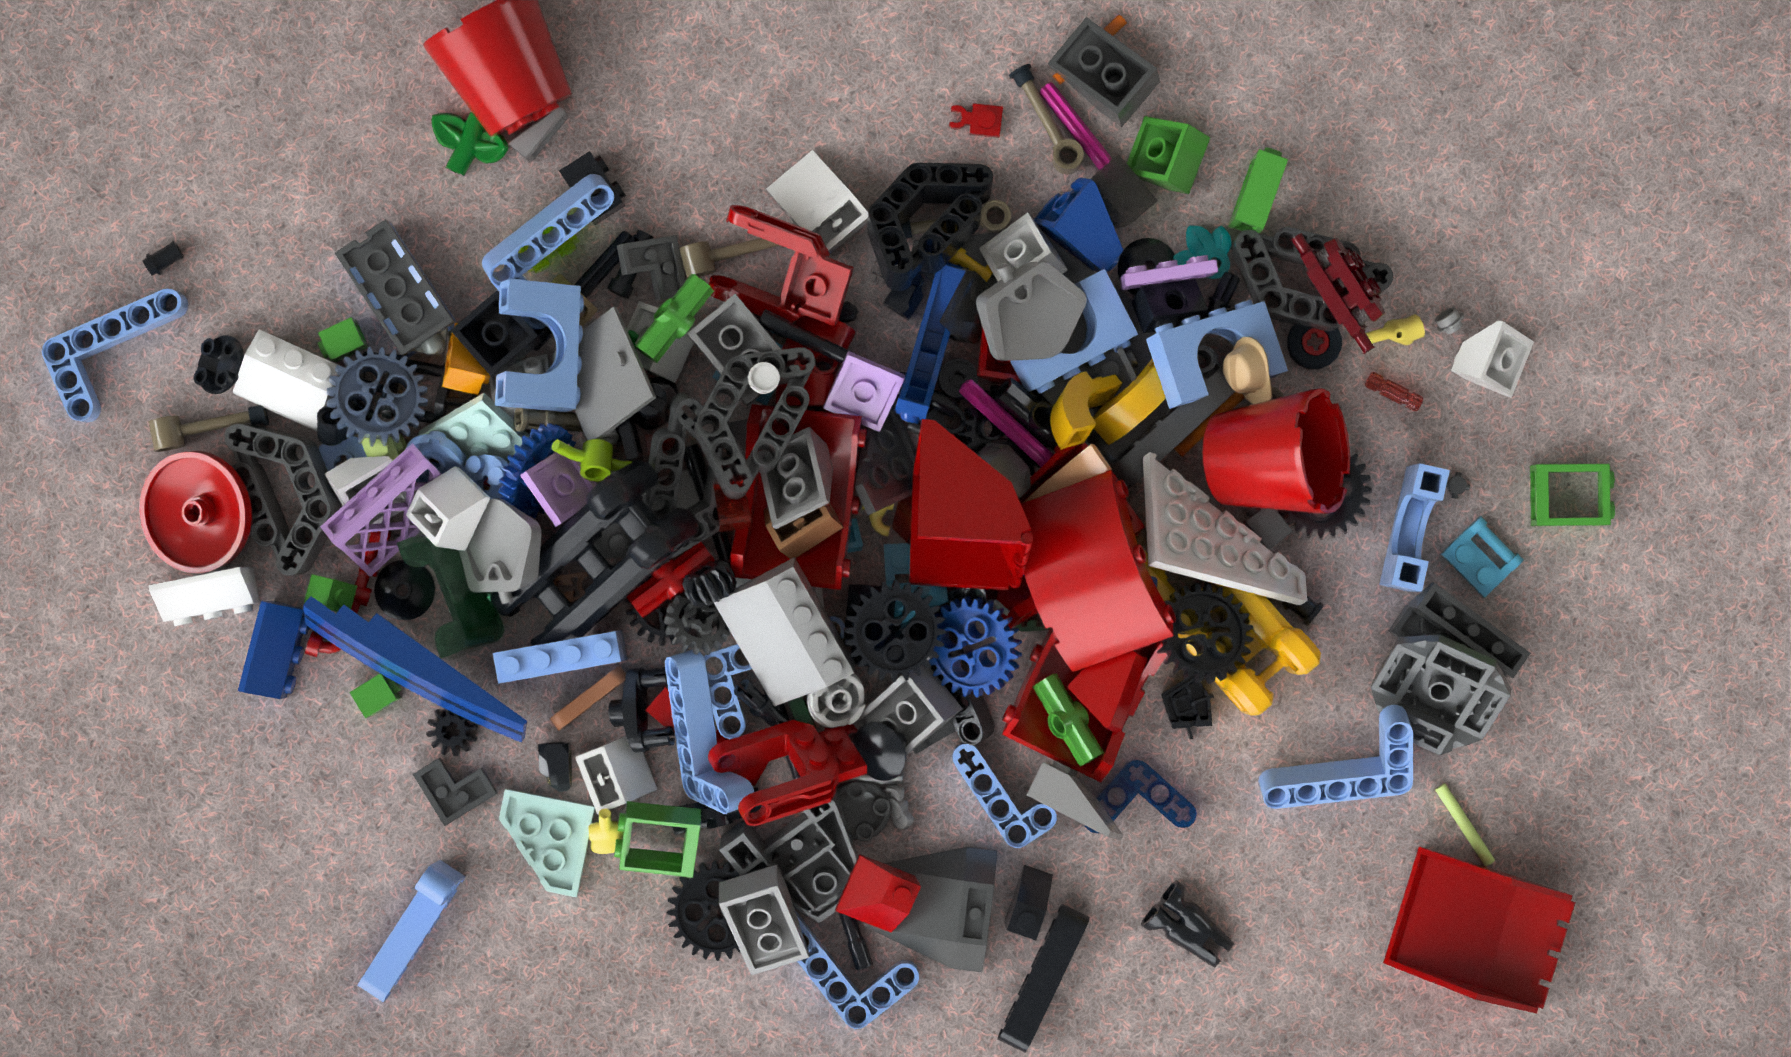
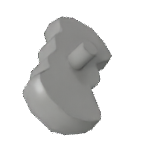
[884,784,914,830]

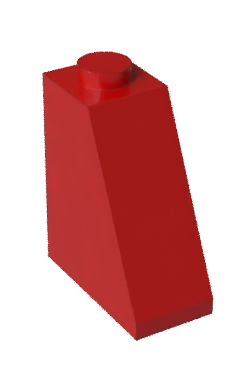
[1067,647,1148,733]

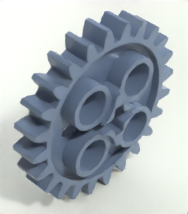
[326,347,428,447]

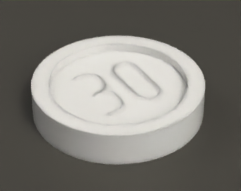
[748,362,780,394]

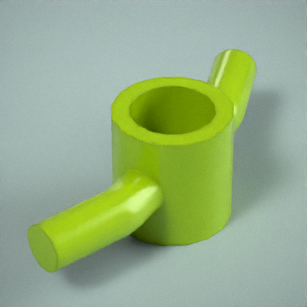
[551,439,633,482]

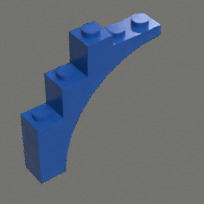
[895,263,969,424]

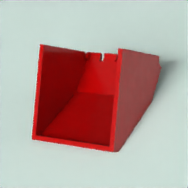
[909,419,1033,590]
[1383,847,1576,1014]

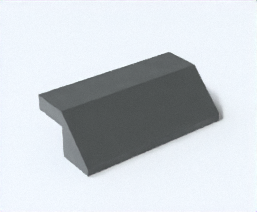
[1388,582,1531,678]

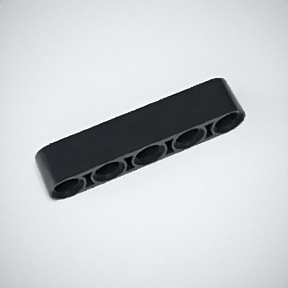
[997,904,1090,1053]

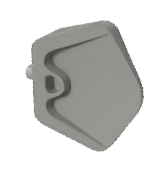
[976,261,1087,361]
[459,498,541,604]

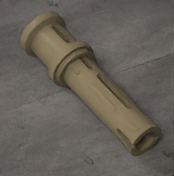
[514,408,583,432]

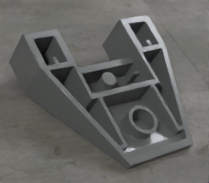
[719,789,858,923]

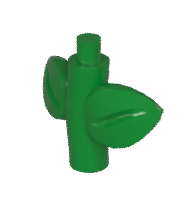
[431,112,509,176]

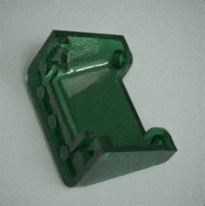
[397,535,504,660]

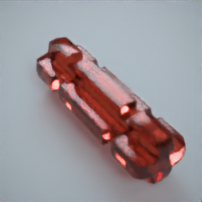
[1365,372,1424,411]

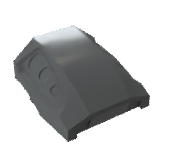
[977,442,1031,499]

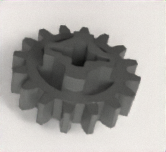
[664,595,730,655]

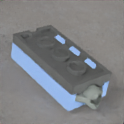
[335,219,457,358]

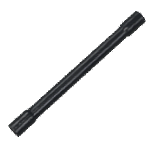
[759,309,960,418]

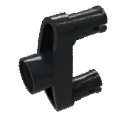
[608,666,675,753]

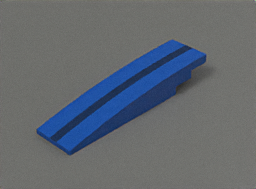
[303,596,527,742]

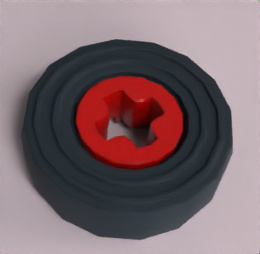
[1287,317,1342,370]

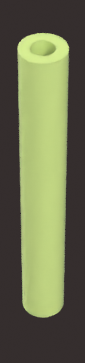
[1435,783,1495,867]

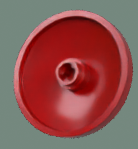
[139,451,252,574]

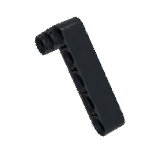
[912,588,998,745]

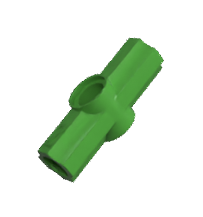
[635,274,714,363]
[1033,673,1104,767]

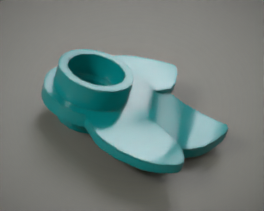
[1173,225,1232,279]

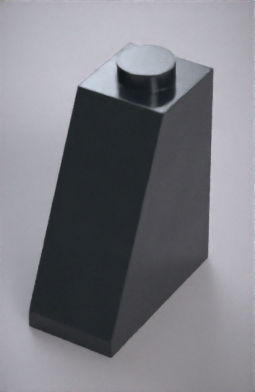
[1004,865,1053,940]

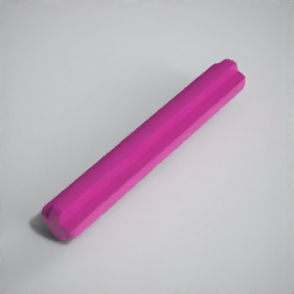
[1039,82,1124,184]
[959,380,1054,467]

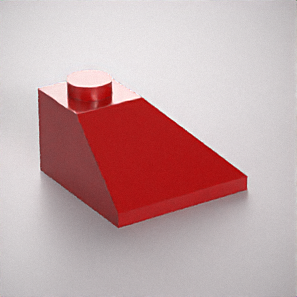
[835,854,921,932]

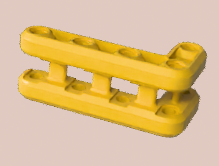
[1144,550,1321,715]

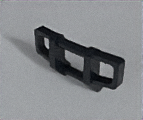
[360,351,482,423]

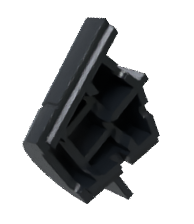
[1161,675,1214,740]

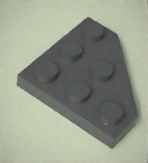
[854,404,916,515]

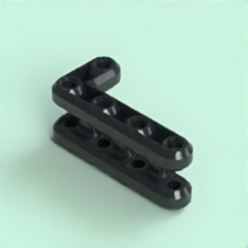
[491,460,699,646]

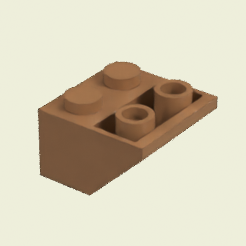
[763,503,844,559]

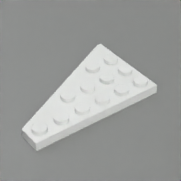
[1143,452,1307,605]

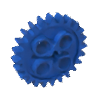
[498,423,576,518]
[929,596,1022,697]

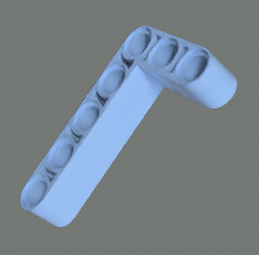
[482,174,614,329]
[42,288,188,423]
[704,616,845,739]
[665,649,754,814]
[1258,705,1413,809]
[358,860,466,1002]
[795,910,919,1029]

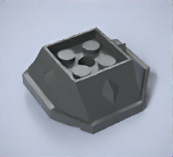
[1371,633,1512,755]

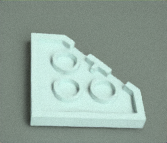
[418,393,530,463]
[499,788,595,897]

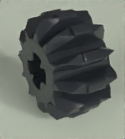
[682,560,737,607]
[426,709,479,756]

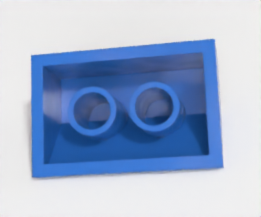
[238,601,310,699]

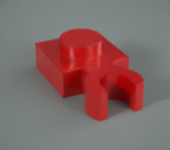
[949,103,1003,138]

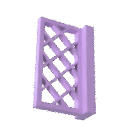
[320,443,442,577]

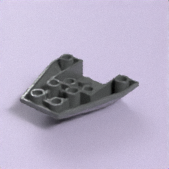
[865,847,997,972]

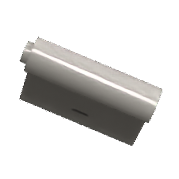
[552,306,656,446]

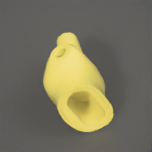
[1366,314,1425,346]
[588,809,623,854]

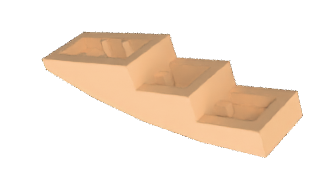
[1023,444,1112,503]

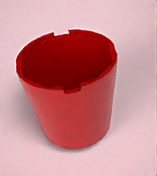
[423,0,572,137]
[1203,388,1350,514]

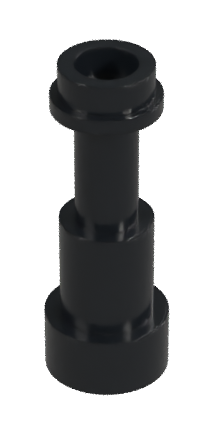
[607,230,654,299]

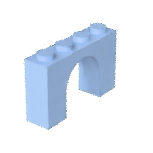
[1010,269,1138,394]
[495,278,584,412]
[1146,299,1288,409]
[1379,463,1450,592]
[493,630,628,684]

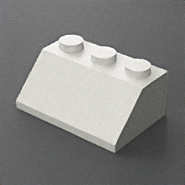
[233,329,339,431]
[148,567,260,626]

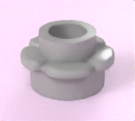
[1435,307,1464,334]

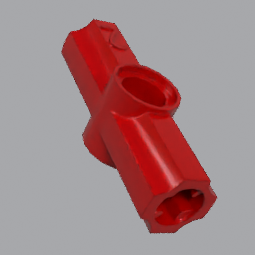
[627,542,715,618]

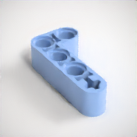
[952,742,1057,848]

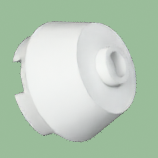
[807,673,865,728]

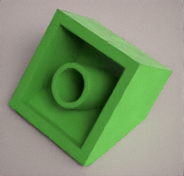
[1123,116,1210,194]

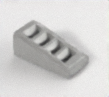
[509,107,568,162]

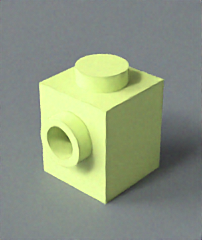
[362,433,407,461]

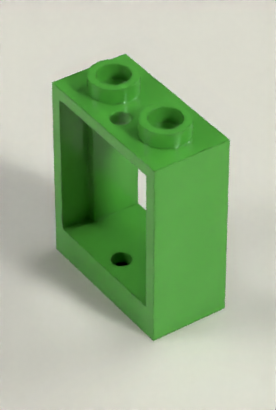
[1228,147,1288,234]
[1530,464,1615,526]
[614,801,701,878]

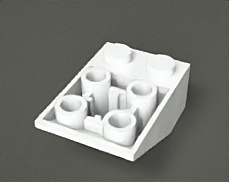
[766,150,868,254]

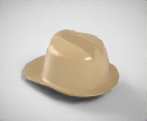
[1223,337,1272,404]

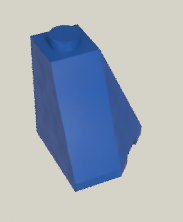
[1034,177,1123,272]

